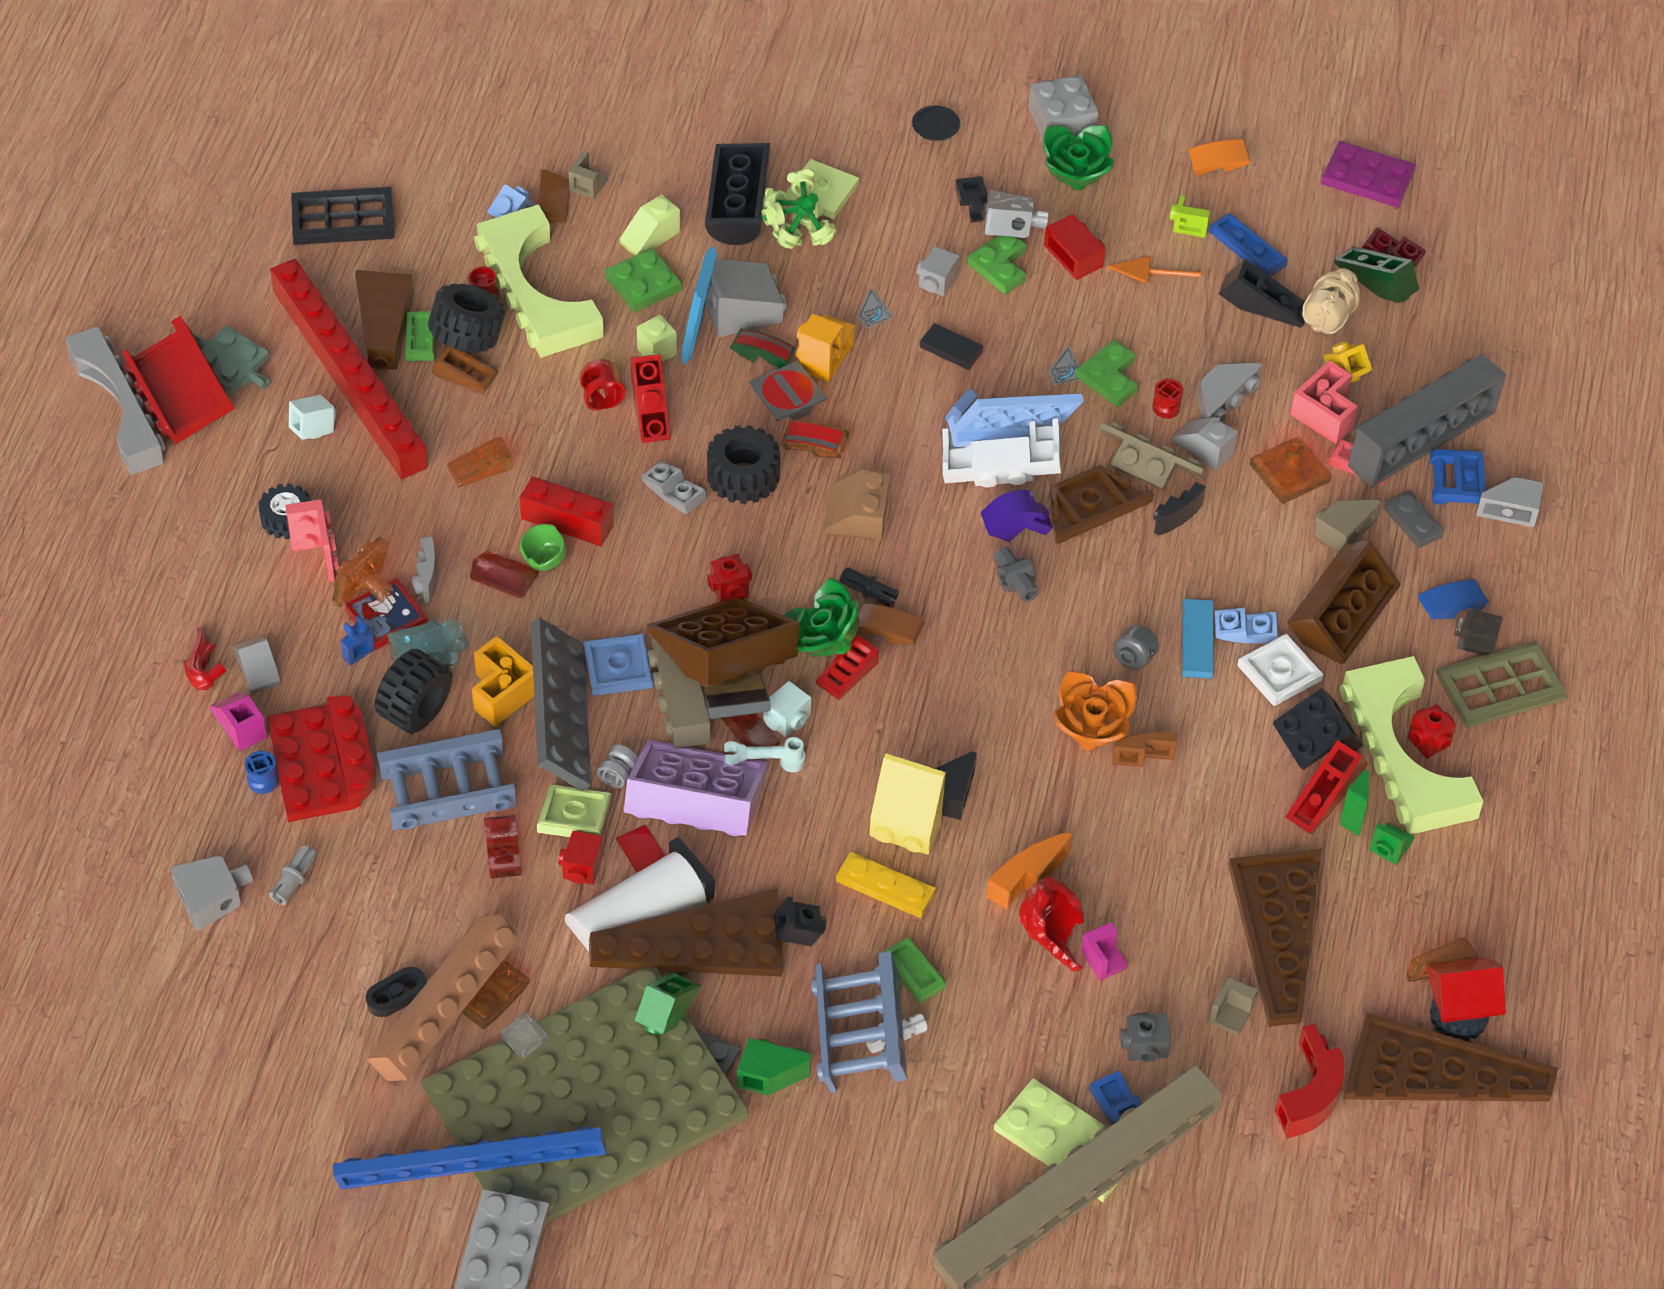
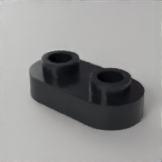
[366,967,427,1017]

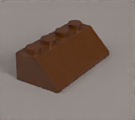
[1287,540,1401,664]

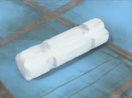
[866,1014,927,1053]

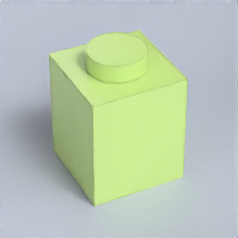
[637,315,677,363]

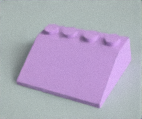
[624,739,768,836]

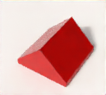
[1426,957,1506,1023]

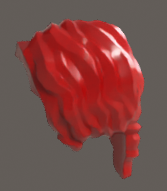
[1019,876,1085,972]

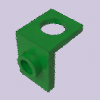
[1369,823,1415,865]

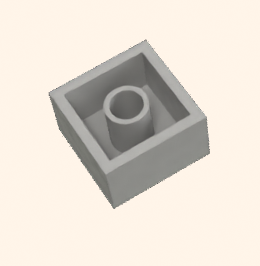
[1028,75,1098,140]

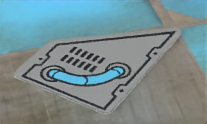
[858,289,893,328]
[1048,347,1080,385]

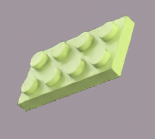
[994,1078,1117,1202]

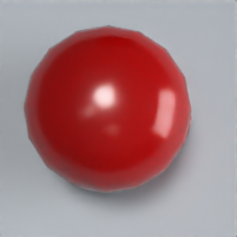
[580,358,626,411]

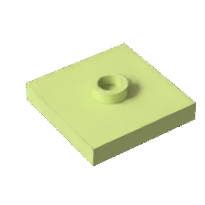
[786,159,859,219]
[537,785,611,837]

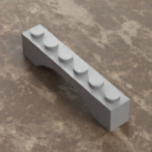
[65,326,165,475]

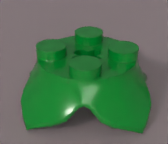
[1043,125,1115,190]
[783,577,860,657]

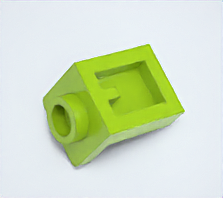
[1170,195,1210,238]

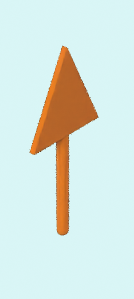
[1108,256,1202,284]

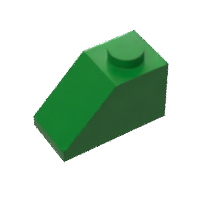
[634,973,701,1034]

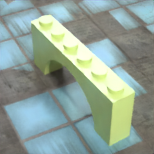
[474,204,604,358]
[1340,656,1483,835]

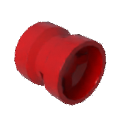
[468,266,498,297]
[1152,378,1183,419]

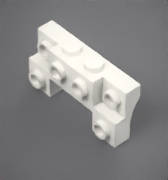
[942,419,1061,487]

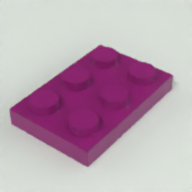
[1321,141,1416,208]

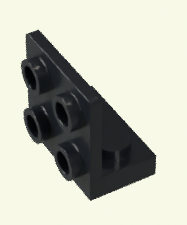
[1273,688,1364,769]

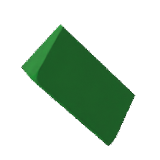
[1340,769,1369,835]

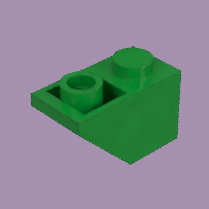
[737,1038,812,1095]

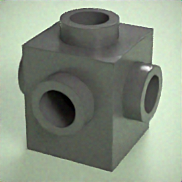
[1120,1012,1171,1062]

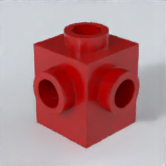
[707,553,752,602]
[1407,704,1456,759]

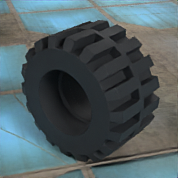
[428,283,505,352]
[707,425,780,504]
[374,649,452,734]

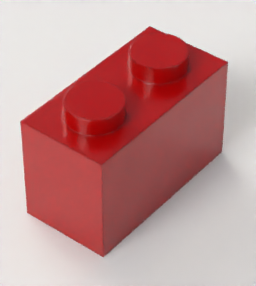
[1044,214,1106,280]

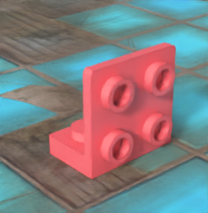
[285,499,339,582]

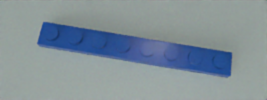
[333,1127,607,1190]

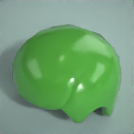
[519,524,567,572]

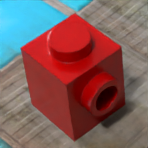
[558,830,604,885]

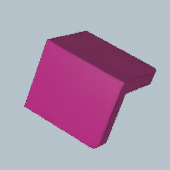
[1081,922,1127,981]

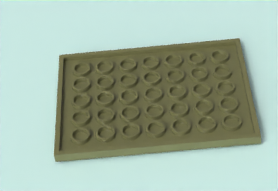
[421,967,749,1225]

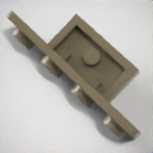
[1098,422,1207,491]

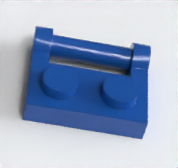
[1430,449,1486,505]

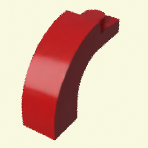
[1275,1023,1344,1139]

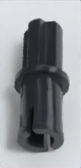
[840,567,899,608]

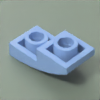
[1215,608,1279,644]

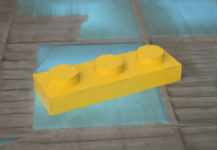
[836,851,936,919]

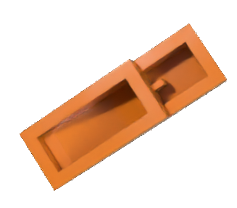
[986,832,1073,909]

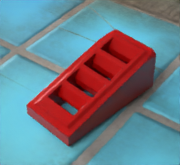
[816,635,879,700]

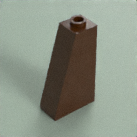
[355,270,414,370]

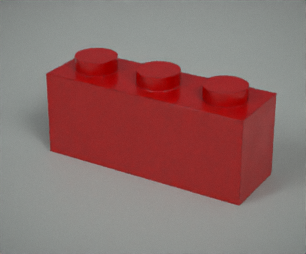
[520,476,614,547]

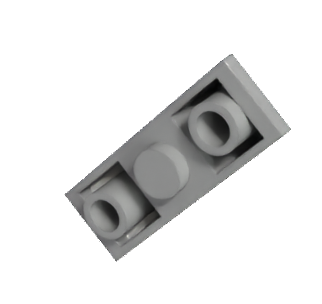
[1197,363,1262,422]

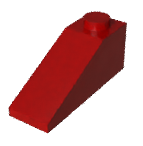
[1285,740,1368,835]

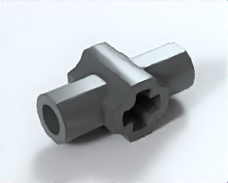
[993,547,1039,602]

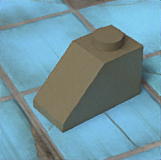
[1314,499,1381,552]

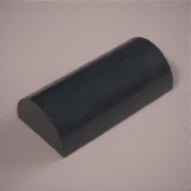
[705,143,771,245]

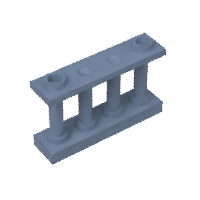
[377,729,516,831]
[811,951,907,1093]

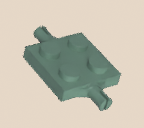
[194,325,270,396]

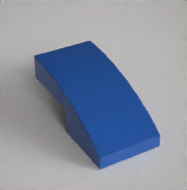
[1418,580,1489,620]
[1088,1070,1142,1125]

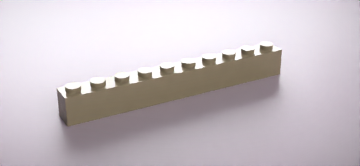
[933,1066,1222,1289]

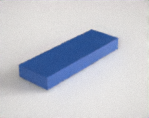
[1209,213,1288,277]

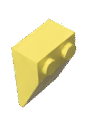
[869,753,946,855]

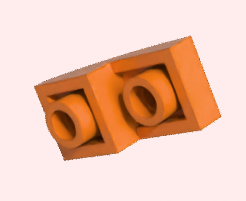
[1188,139,1251,176]

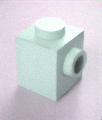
[289,395,336,440]
[763,681,811,737]

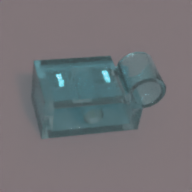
[387,620,468,667]

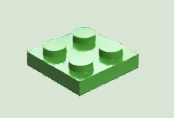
[605,248,682,312]

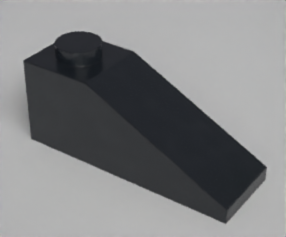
[1218,259,1305,328]

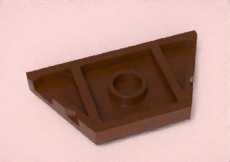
[1050,465,1154,544]

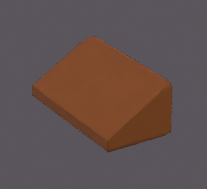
[538,169,569,223]

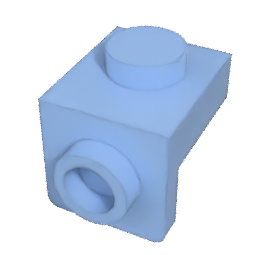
[487,184,535,218]

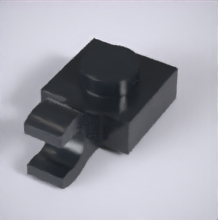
[955,176,988,222]

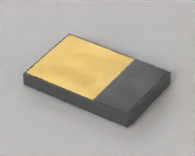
[701,671,771,719]

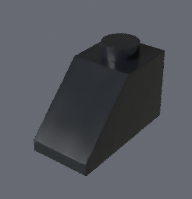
[935,751,977,820]

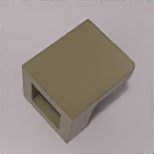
[569,151,608,199]
[1209,976,1258,1035]

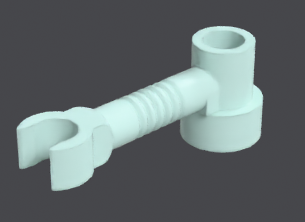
[724,737,805,773]

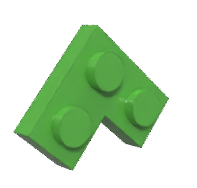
[967,236,1027,295]
[1076,339,1138,407]

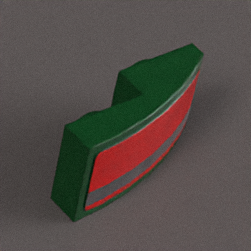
[729,329,796,368]

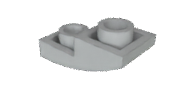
[641,460,707,515]
[412,536,437,605]

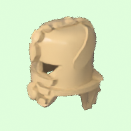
[1303,268,1360,334]

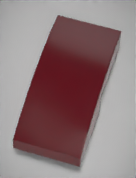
[1362,227,1427,268]

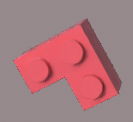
[1290,360,1358,444]

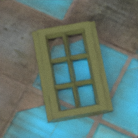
[1436,641,1567,728]

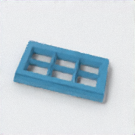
[680,247,718,364]

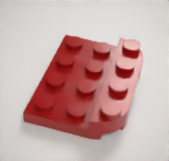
[266,695,376,822]

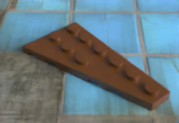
[1228,848,1322,1027]
[589,889,783,977]

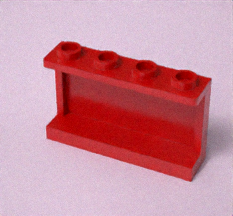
[122,315,236,445]

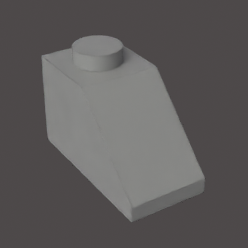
[1171,417,1238,471]
[1476,477,1543,527]

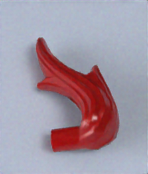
[183,627,227,690]

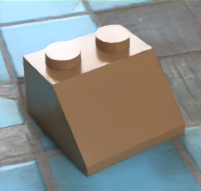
[823,470,890,541]

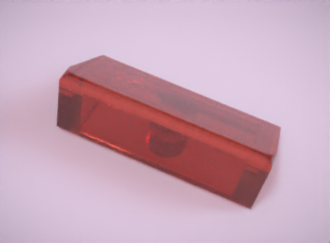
[470,550,539,598]
[721,713,780,747]

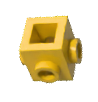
[1323,341,1373,383]

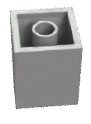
[702,258,787,337]

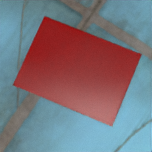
[615,825,665,873]

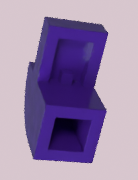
[980,490,1053,542]

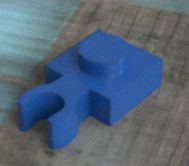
[341,615,375,666]

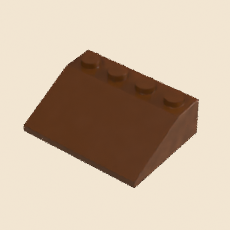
[647,598,799,687]

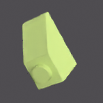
[619,194,680,256]

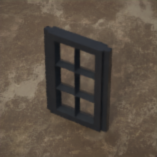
[291,187,394,245]

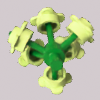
[762,168,837,249]

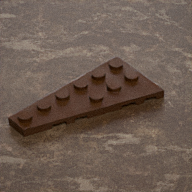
[1343,1013,1558,1102]

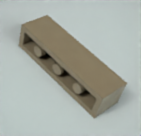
[647,637,710,748]

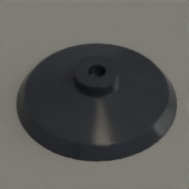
[912,106,960,141]

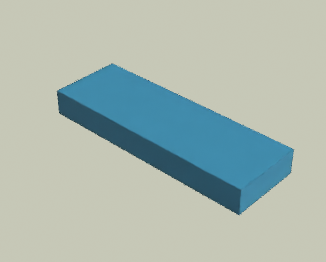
[1182,599,1213,679]

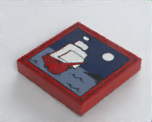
[345,578,428,650]

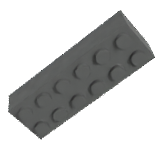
[1348,354,1507,488]

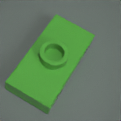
[405,311,435,361]
[883,937,946,1004]

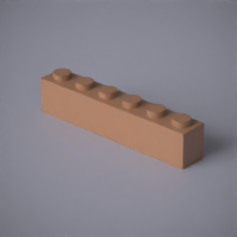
[366,915,521,1081]

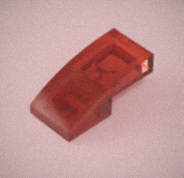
[484,815,522,879]

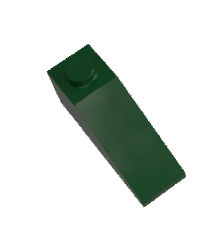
[1334,247,1419,303]

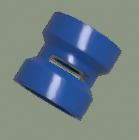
[244,751,279,794]

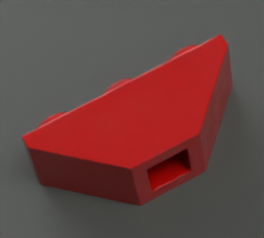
[631,353,671,443]

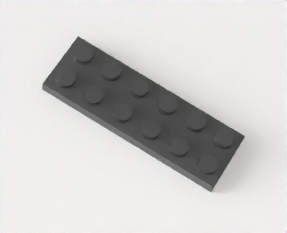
[531,617,591,791]

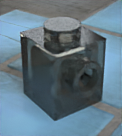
[1454,608,1503,655]

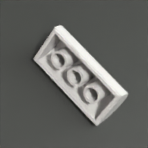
[565,852,706,951]

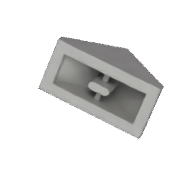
[231,636,281,694]

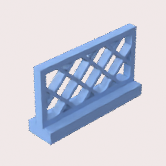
[948,394,1084,447]

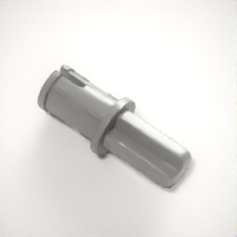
[269,845,317,905]

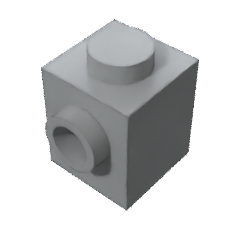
[916,246,959,296]

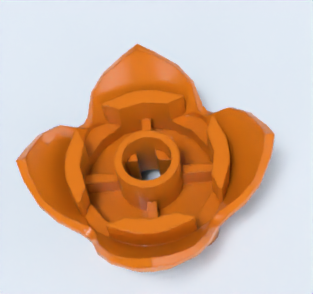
[1054,670,1137,750]

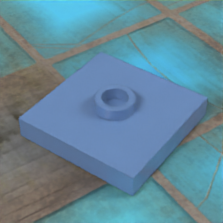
[583,634,653,696]

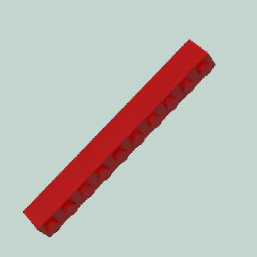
[270,258,428,480]

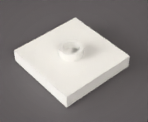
[1237,633,1323,706]

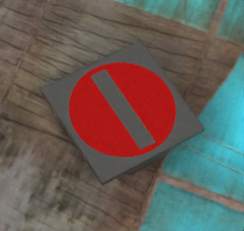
[749,360,827,422]

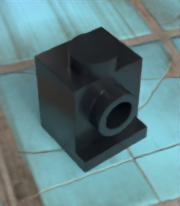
[774,897,827,946]

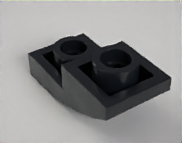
[1153,482,1206,535]

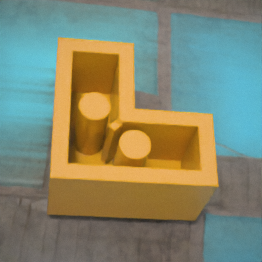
[796,313,855,382]
[472,636,534,727]

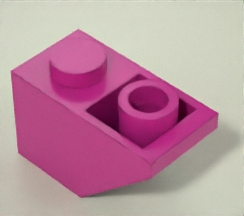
[210,692,267,752]

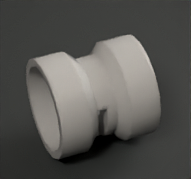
[597,744,638,788]

